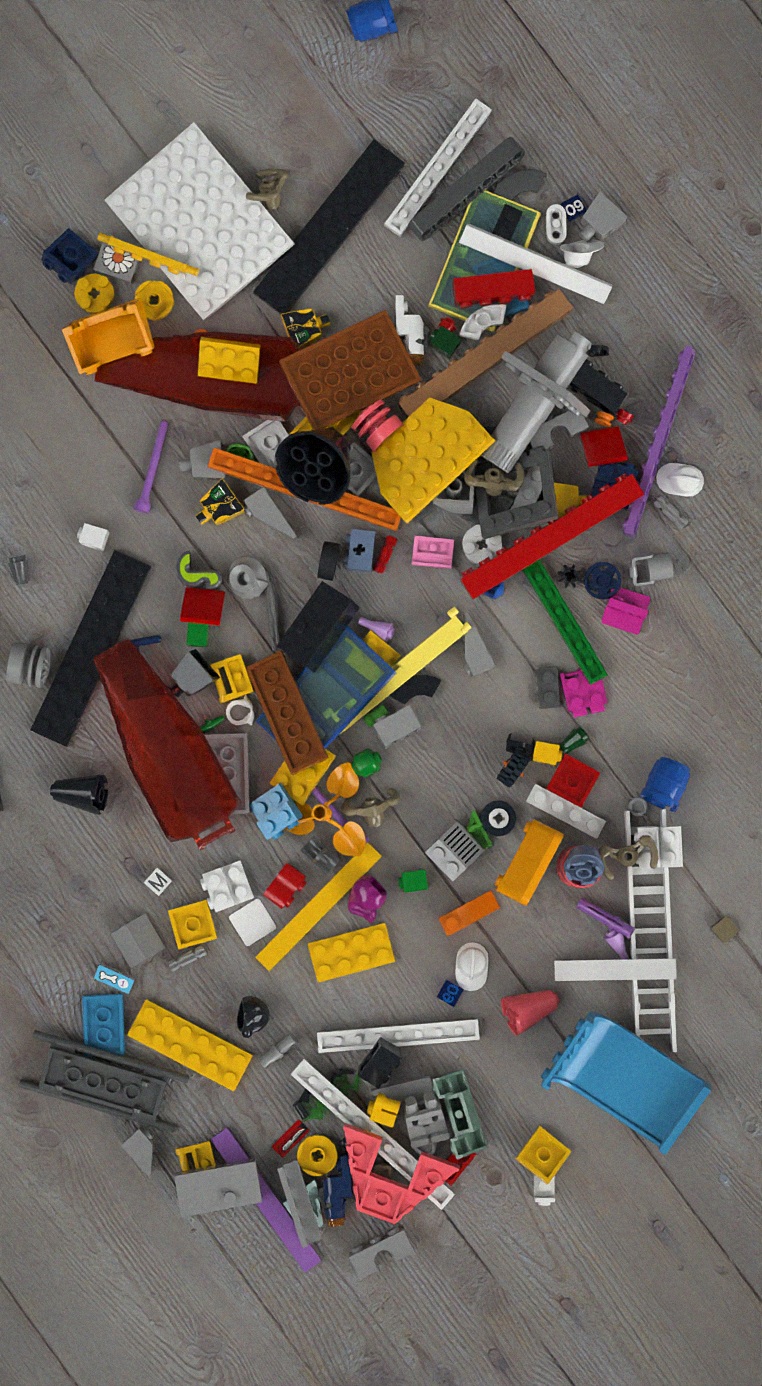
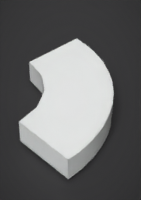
[459,304,507,340]

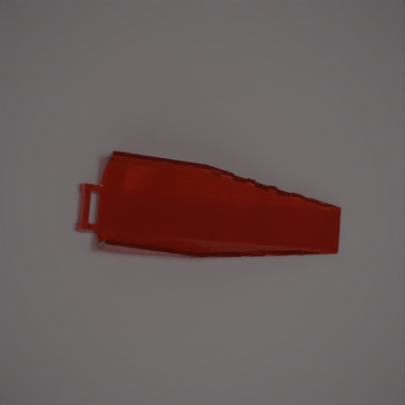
[94,331,302,421]
[94,638,242,851]

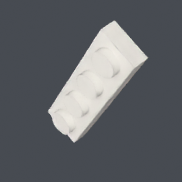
[525,784,606,839]

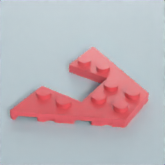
[343,1123,460,1224]

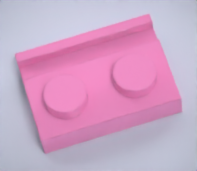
[412,536,454,569]

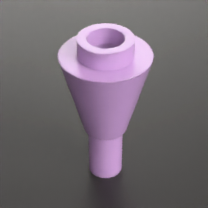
[358,617,395,641]
[604,930,629,959]

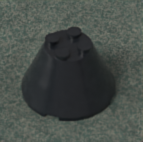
[275,427,351,505]

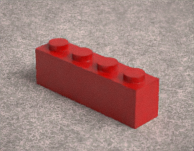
[452,269,535,309]

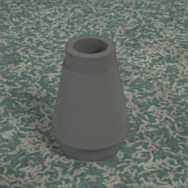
[8,555,28,585]

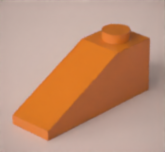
[438,890,500,936]

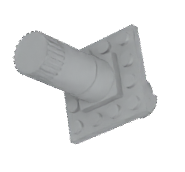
[481,331,592,474]

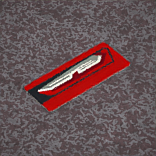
[272,1120,309,1158]

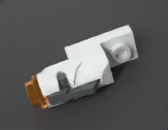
[395,295,429,365]

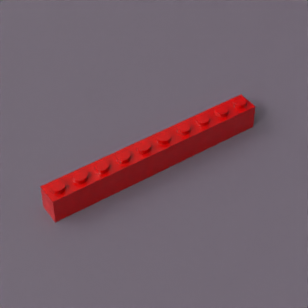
[459,473,645,599]

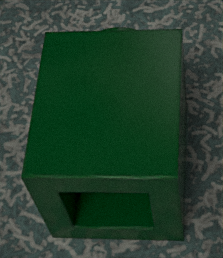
[429,326,461,359]

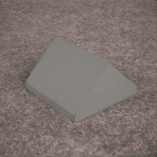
[111,913,166,968]

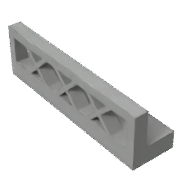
[277,1159,322,1248]

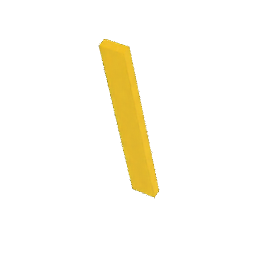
[255,842,382,971]

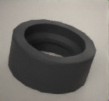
[317,541,340,581]

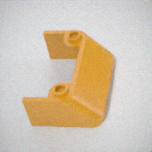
[494,819,564,906]

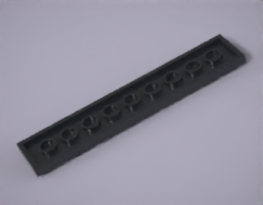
[253,139,405,315]
[30,550,151,747]

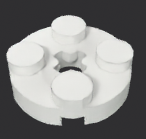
[462,525,502,565]

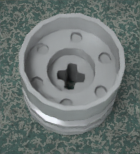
[6,642,50,689]

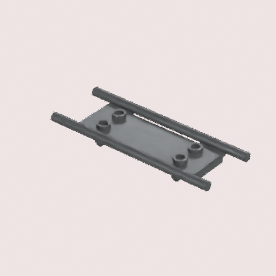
[19,1030,190,1133]

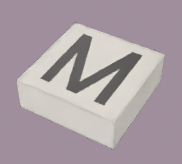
[144,868,172,896]

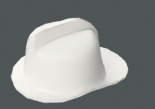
[560,239,604,268]
[656,463,704,497]
[455,942,488,991]

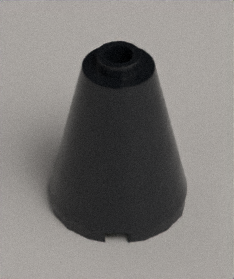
[50,774,108,815]

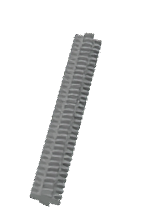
[265,570,282,651]

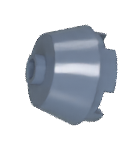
[564,845,605,885]

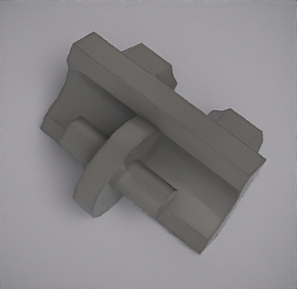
[300,836,340,875]

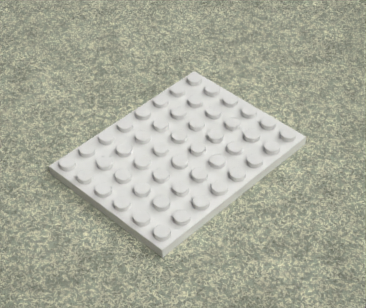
[105,122,294,321]

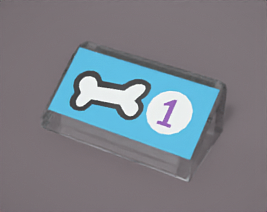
[92,961,137,996]

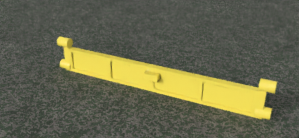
[322,606,472,734]

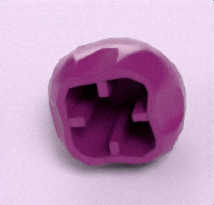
[348,875,387,923]

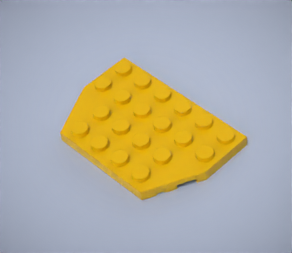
[371,397,495,523]

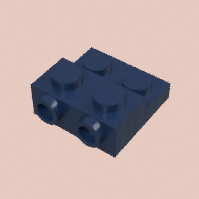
[41,228,99,285]
[591,462,639,511]

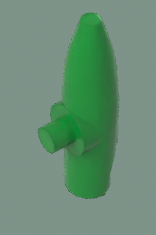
[197,716,225,735]

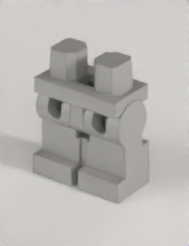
[403,1092,450,1148]

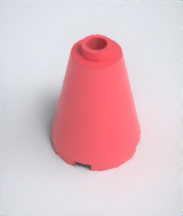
[501,990,559,1036]

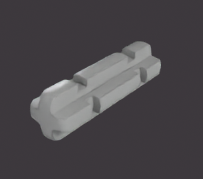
[654,496,688,529]
[168,946,207,971]

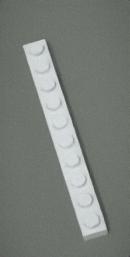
[291,1059,455,1210]

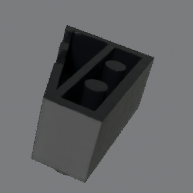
[569,359,627,414]

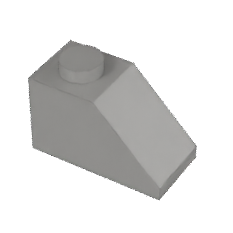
[121,1127,154,1176]

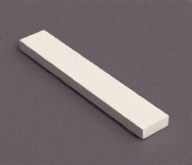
[554,958,677,981]

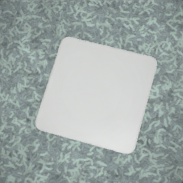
[229,899,276,946]

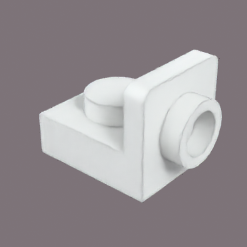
[534,1175,555,1206]

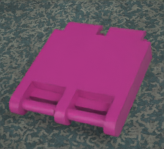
[559,668,607,718]

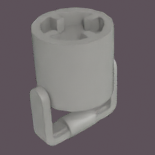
[629,552,673,586]

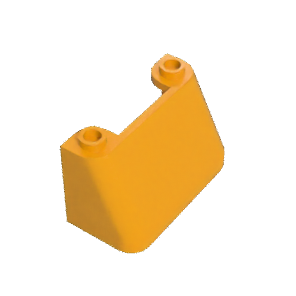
[62,298,154,375]

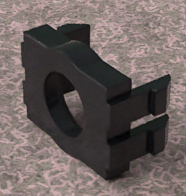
[506,733,535,757]

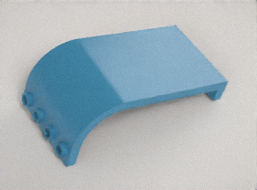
[540,1012,711,1155]

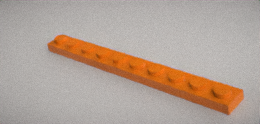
[207,448,401,532]

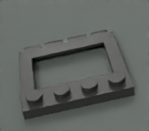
[475,445,559,539]

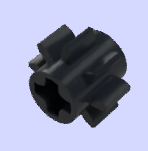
[557,564,582,589]

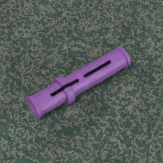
[576,898,635,939]

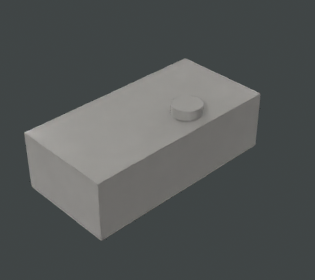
[373,705,421,750]
[174,1158,262,1217]

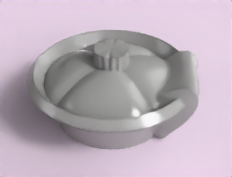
[228,557,269,599]

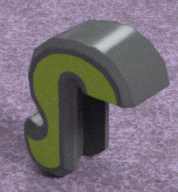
[176,550,223,590]

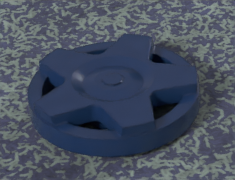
[584,562,622,600]

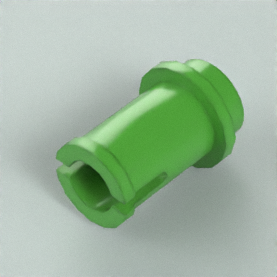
[363,704,389,728]

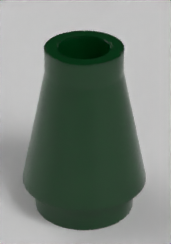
[559,726,590,754]

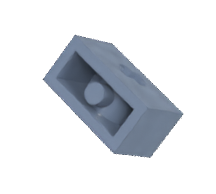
[344,529,375,573]

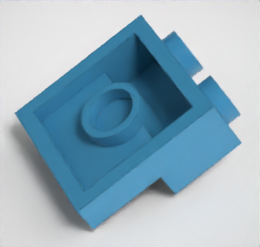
[249,783,303,840]

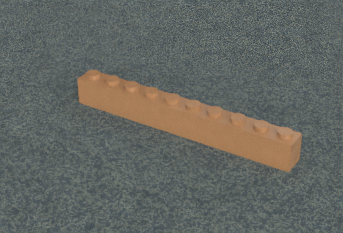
[398,289,573,418]

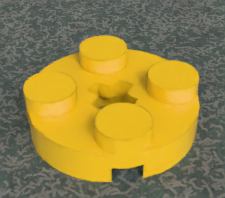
[74,274,115,314]
[135,280,174,321]
[297,1134,338,1176]

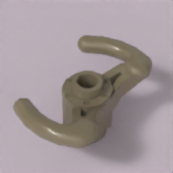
[246,169,288,210]
[464,459,524,496]
[341,788,400,827]
[598,835,659,880]

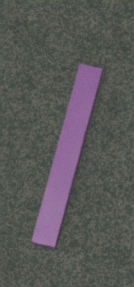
[210,1127,322,1272]

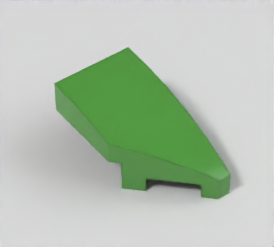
[466,810,493,849]

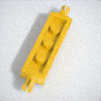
[97,232,199,277]

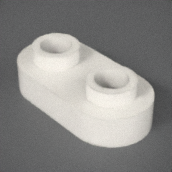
[546,204,567,245]

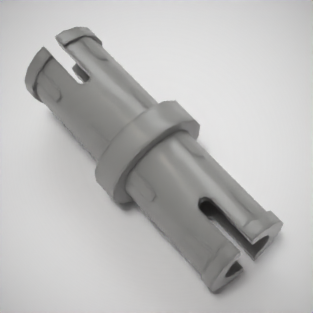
[258,1033,298,1069]

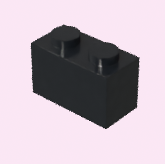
[358,1037,402,1089]

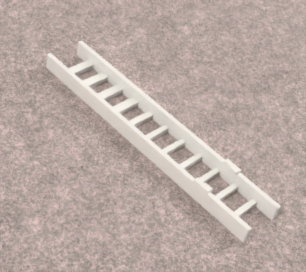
[624,809,677,1052]

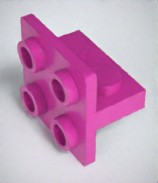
[601,587,650,635]

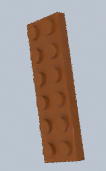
[246,650,329,775]

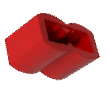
[263,862,307,909]

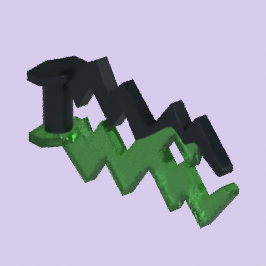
[292,1068,359,1122]

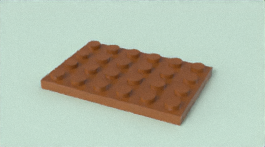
[279,310,421,430]

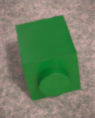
[186,622,209,648]
[398,869,428,893]

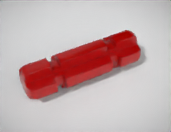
[373,535,397,574]

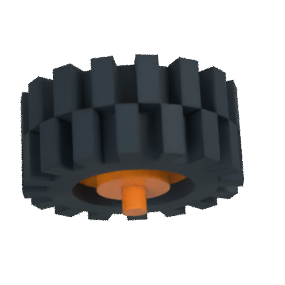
[496,750,530,788]

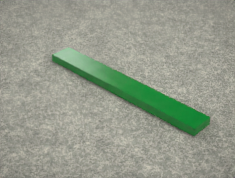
[522,559,608,685]

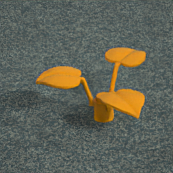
[285,762,366,856]

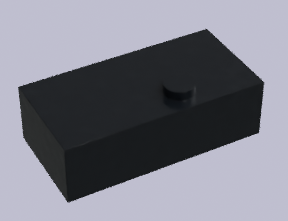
[276,581,360,673]

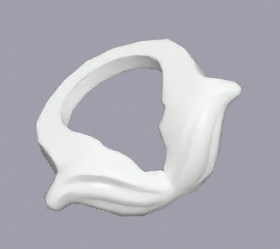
[226,695,254,726]

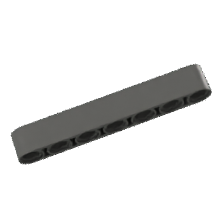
[408,137,525,241]

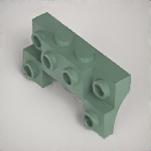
[432,1069,487,1159]

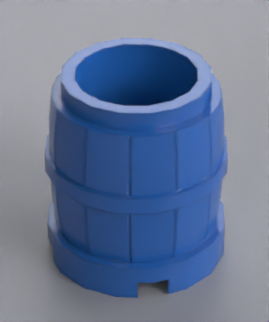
[346,0,398,42]
[639,757,690,812]

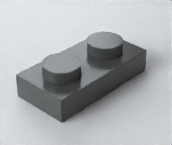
[537,668,560,709]

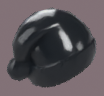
[237,996,270,1038]

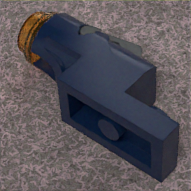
[318,1153,352,1227]

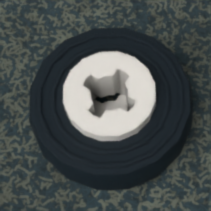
[480,800,516,836]

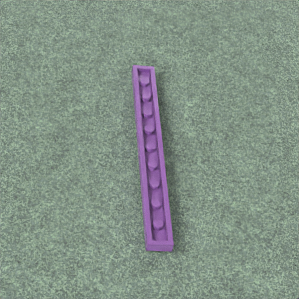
[623,346,695,538]

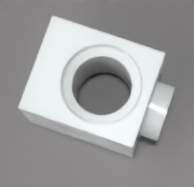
[77,523,109,551]

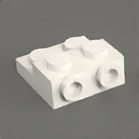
[634,826,683,868]
[200,860,254,912]

